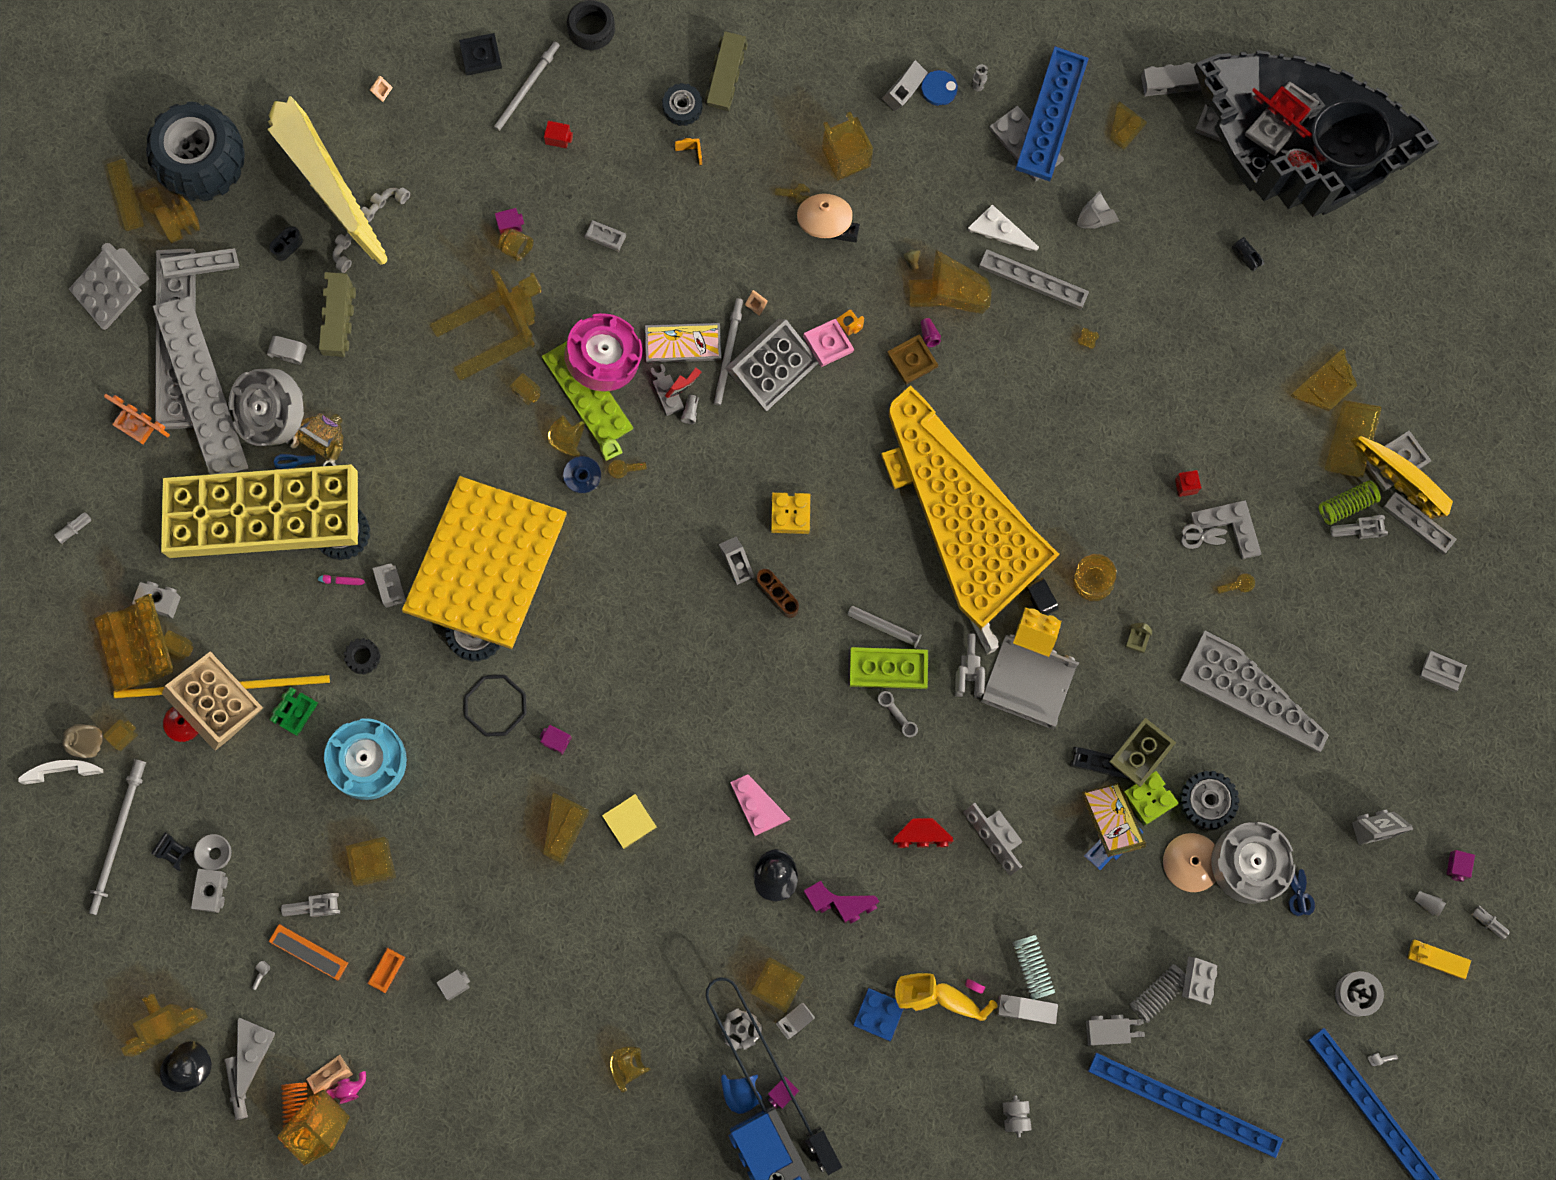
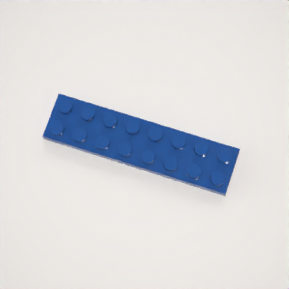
[1015,47,1089,182]

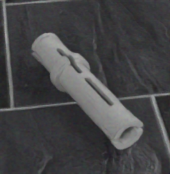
[224,1056,248,1120]

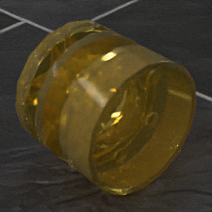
[153,195,201,243]
[1074,554,1116,601]

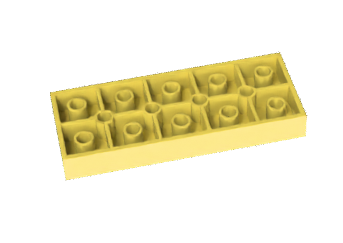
[161,464,358,558]

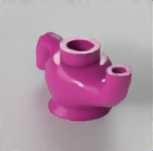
[323,1071,366,1104]

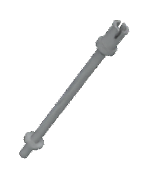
[89,759,146,915]

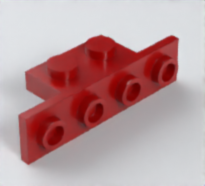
[1252,86,1312,138]

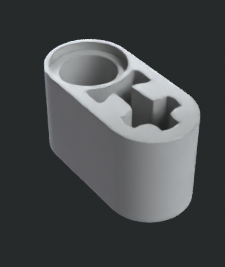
[267,336,307,365]

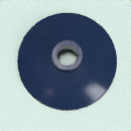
[563,456,601,493]

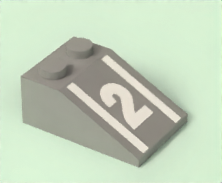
[1352,810,1413,845]

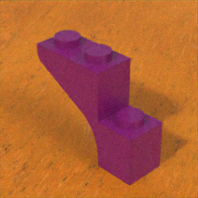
[803,881,879,924]

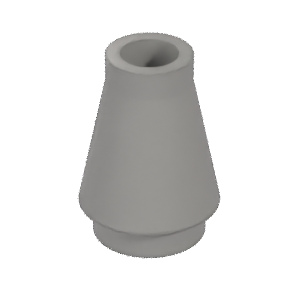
[1414,891,1446,916]

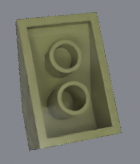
[1109,718,1176,787]

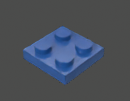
[853,988,904,1041]

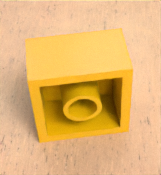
[1013,607,1062,657]

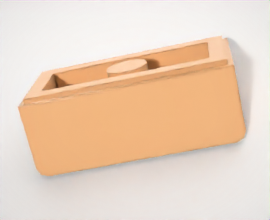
[306,1055,353,1099]

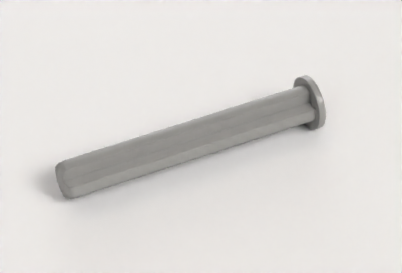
[848,606,922,649]

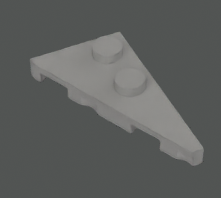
[237,1018,275,1099]

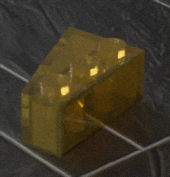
[544,792,590,865]

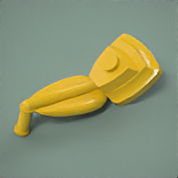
[895,973,998,1021]

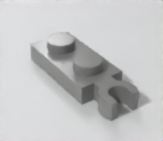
[651,364,684,416]

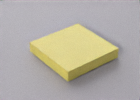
[602,794,657,849]

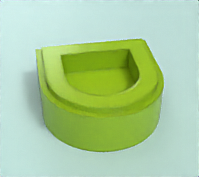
[600,438,623,461]

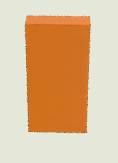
[367,948,405,993]

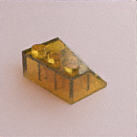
[930,250,992,314]

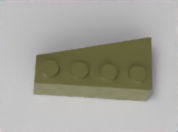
[705,32,748,111]
[319,272,356,357]

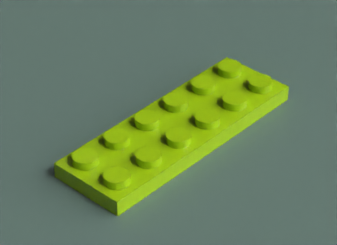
[542,341,633,445]

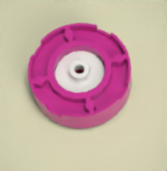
[564,314,642,391]

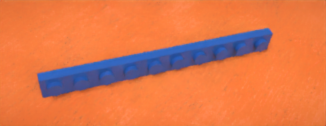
[1307,1028,1440,1180]
[1088,1053,1283,1158]

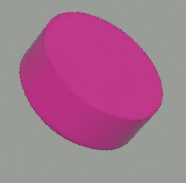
[965,978,986,994]

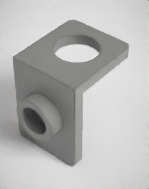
[776,1003,815,1039]

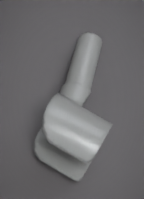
[252,961,270,990]
[1368,1053,1398,1066]

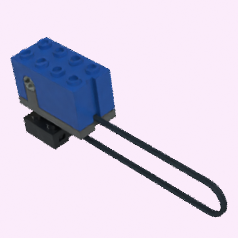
[705,977,843,1180]

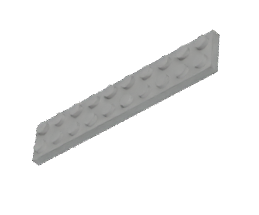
[156,248,196,429]
[153,296,249,475]

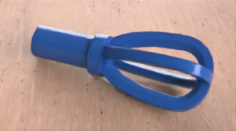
[274,454,316,470]

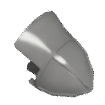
[1077,191,1119,229]

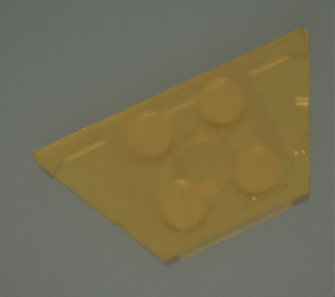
[1291,348,1357,411]

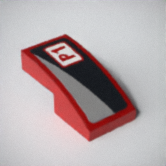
[665,368,701,398]

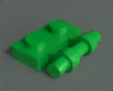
[269,687,318,736]

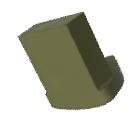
[1126,623,1152,653]

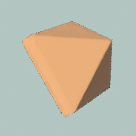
[370,76,393,102]
[745,290,768,316]

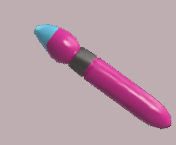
[318,575,365,585]

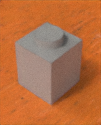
[437,970,470,1001]

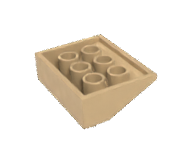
[162,652,263,751]

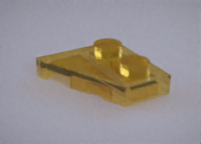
[1110,102,1147,150]

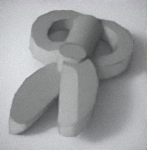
[1181,524,1227,549]

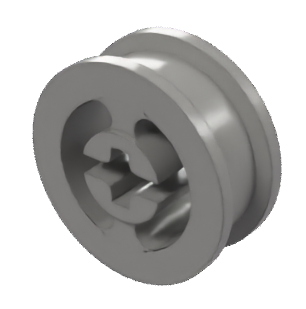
[1335,971,1384,1017]

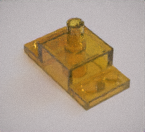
[121,994,208,1057]

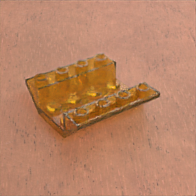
[94,594,173,692]

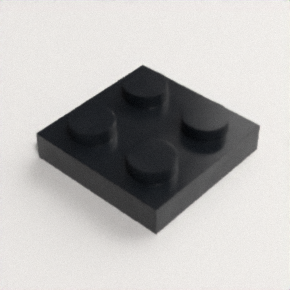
[459,33,502,76]

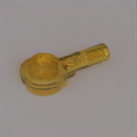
[609,460,647,479]
[1217,574,1255,594]

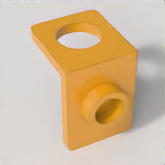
[675,138,702,165]
[836,310,864,336]

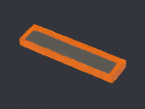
[269,924,348,981]

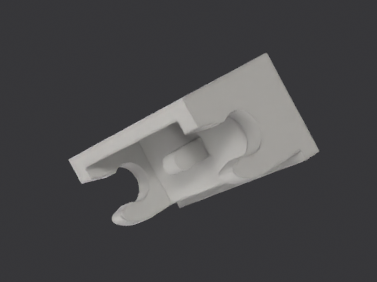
[373,564,406,608]

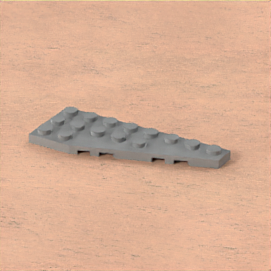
[1179,631,1329,753]

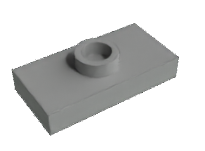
[585,220,626,252]

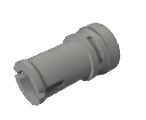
[681,395,699,424]

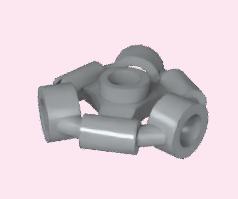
[722,1008,762,1050]

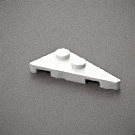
[968,205,1039,251]

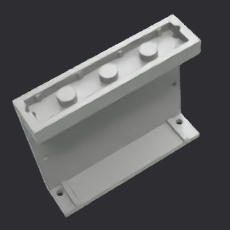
[981,635,1079,730]

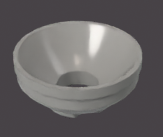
[194,834,231,871]

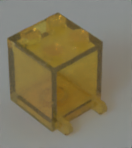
[822,112,873,180]

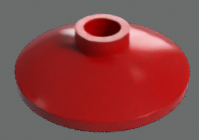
[163,707,198,742]

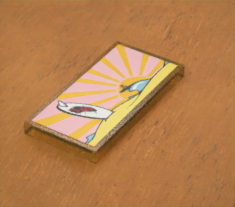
[1082,783,1146,857]

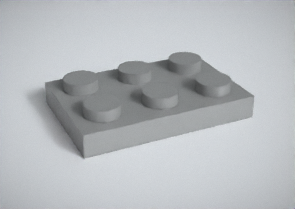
[1362,431,1431,492]

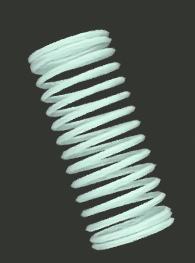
[1012,935,1055,1000]

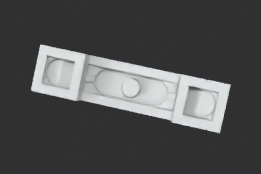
[18,760,103,785]

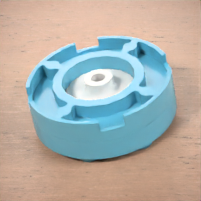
[324,719,407,800]

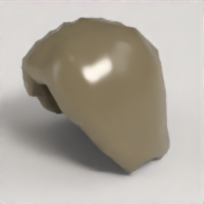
[62,724,103,759]

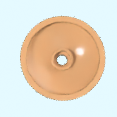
[797,194,852,238]
[1163,833,1216,892]

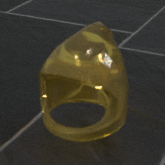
[547,415,585,457]
[610,1047,651,1092]

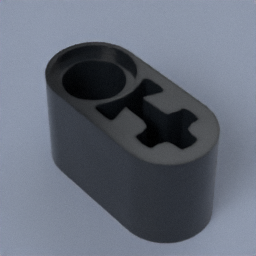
[269,226,303,261]
[1025,577,1059,615]

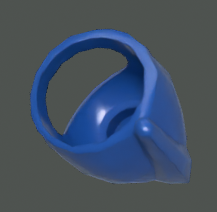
[721,1074,762,1114]

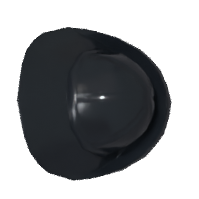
[754,849,798,902]
[160,1041,212,1092]

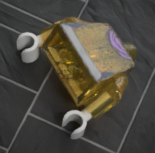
[286,414,344,466]

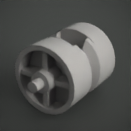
[1003,1096,1032,1137]

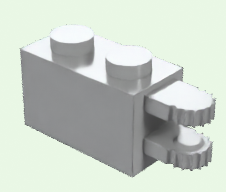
[1086,1015,1145,1046]

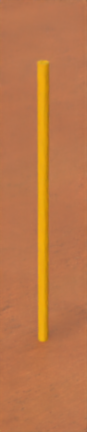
[114,675,330,698]

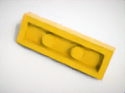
[1407,940,1471,980]

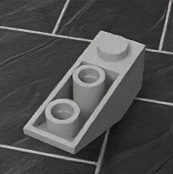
[882,60,928,111]

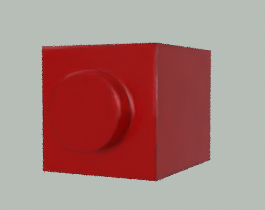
[544,121,573,149]
[1175,470,1201,497]

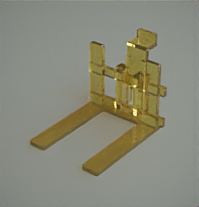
[431,269,542,380]

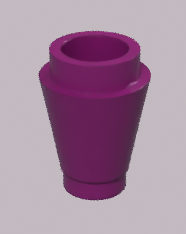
[920,318,941,347]

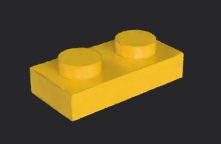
[881,447,913,489]

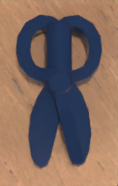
[1288,869,1315,916]

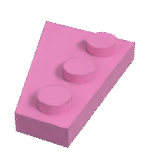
[730,775,791,836]

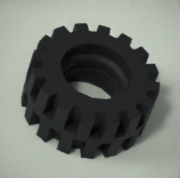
[344,638,381,674]

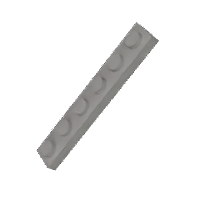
[979,250,1089,310]

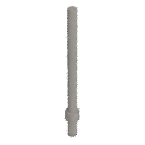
[494,41,560,131]
[714,298,743,406]

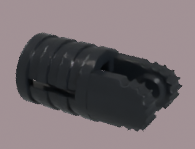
[1231,237,1264,271]

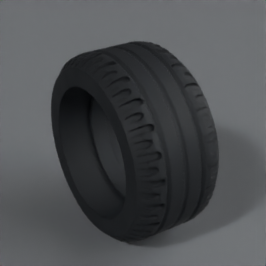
[567,0,615,51]

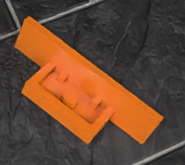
[104,394,170,445]

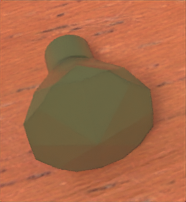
[903,249,921,270]

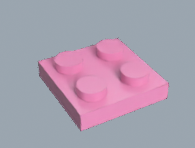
[803,319,854,367]

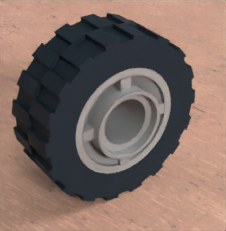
[662,83,703,126]

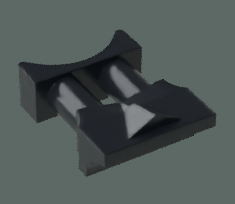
[151,832,194,871]

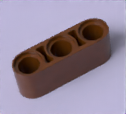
[756,569,799,618]

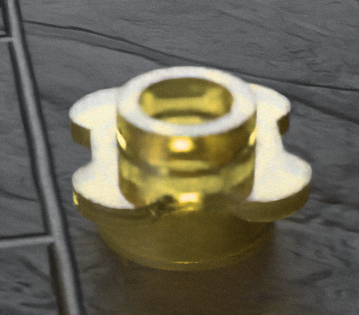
[1078,328,1099,349]

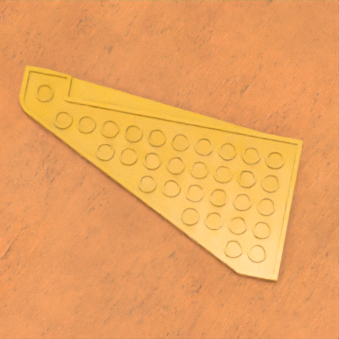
[889,385,1059,630]

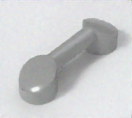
[878,691,918,738]

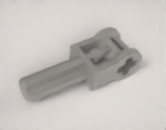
[1330,515,1388,539]
[281,893,340,917]

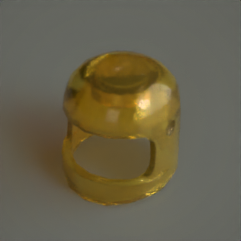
[498,228,534,261]

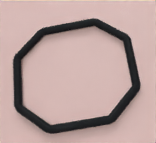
[464,675,527,737]

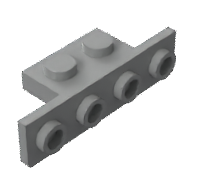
[964,803,1022,876]

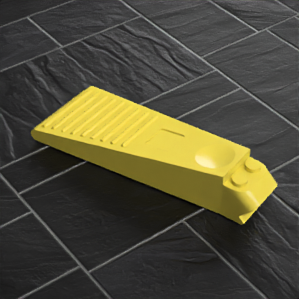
[268,96,387,265]

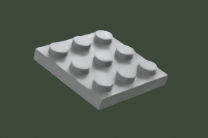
[69,250,142,330]

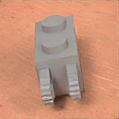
[101,243,149,287]

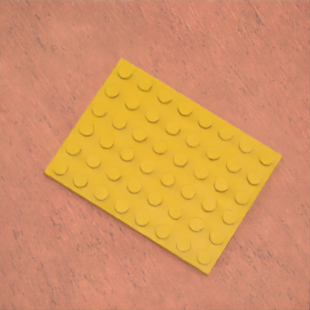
[402,476,567,649]

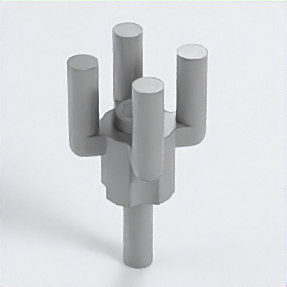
[955,634,985,698]

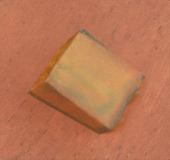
[277,1089,350,1166]

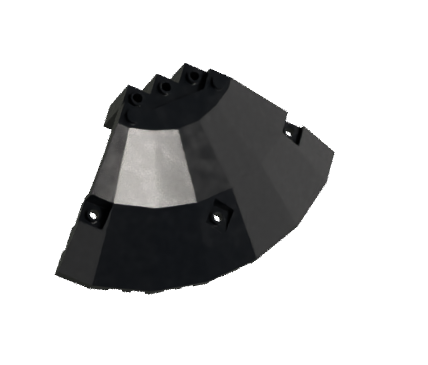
[1194,50,1439,217]

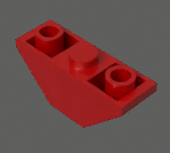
[893,818,953,848]

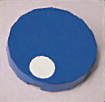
[921,70,958,106]

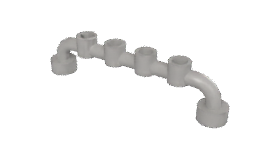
[333,187,410,273]

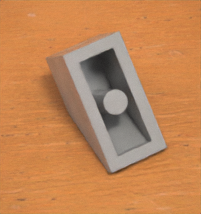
[719,537,754,585]

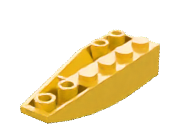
[1351,436,1453,519]

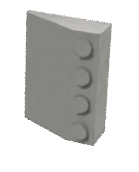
[725,319,819,411]

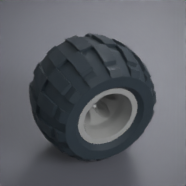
[146,102,245,201]

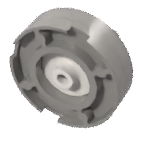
[229,368,304,446]
[1211,822,1295,904]

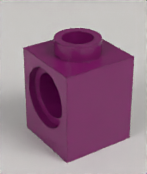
[495,208,524,237]
[540,725,571,755]
[1446,850,1475,882]
[768,1077,799,1109]

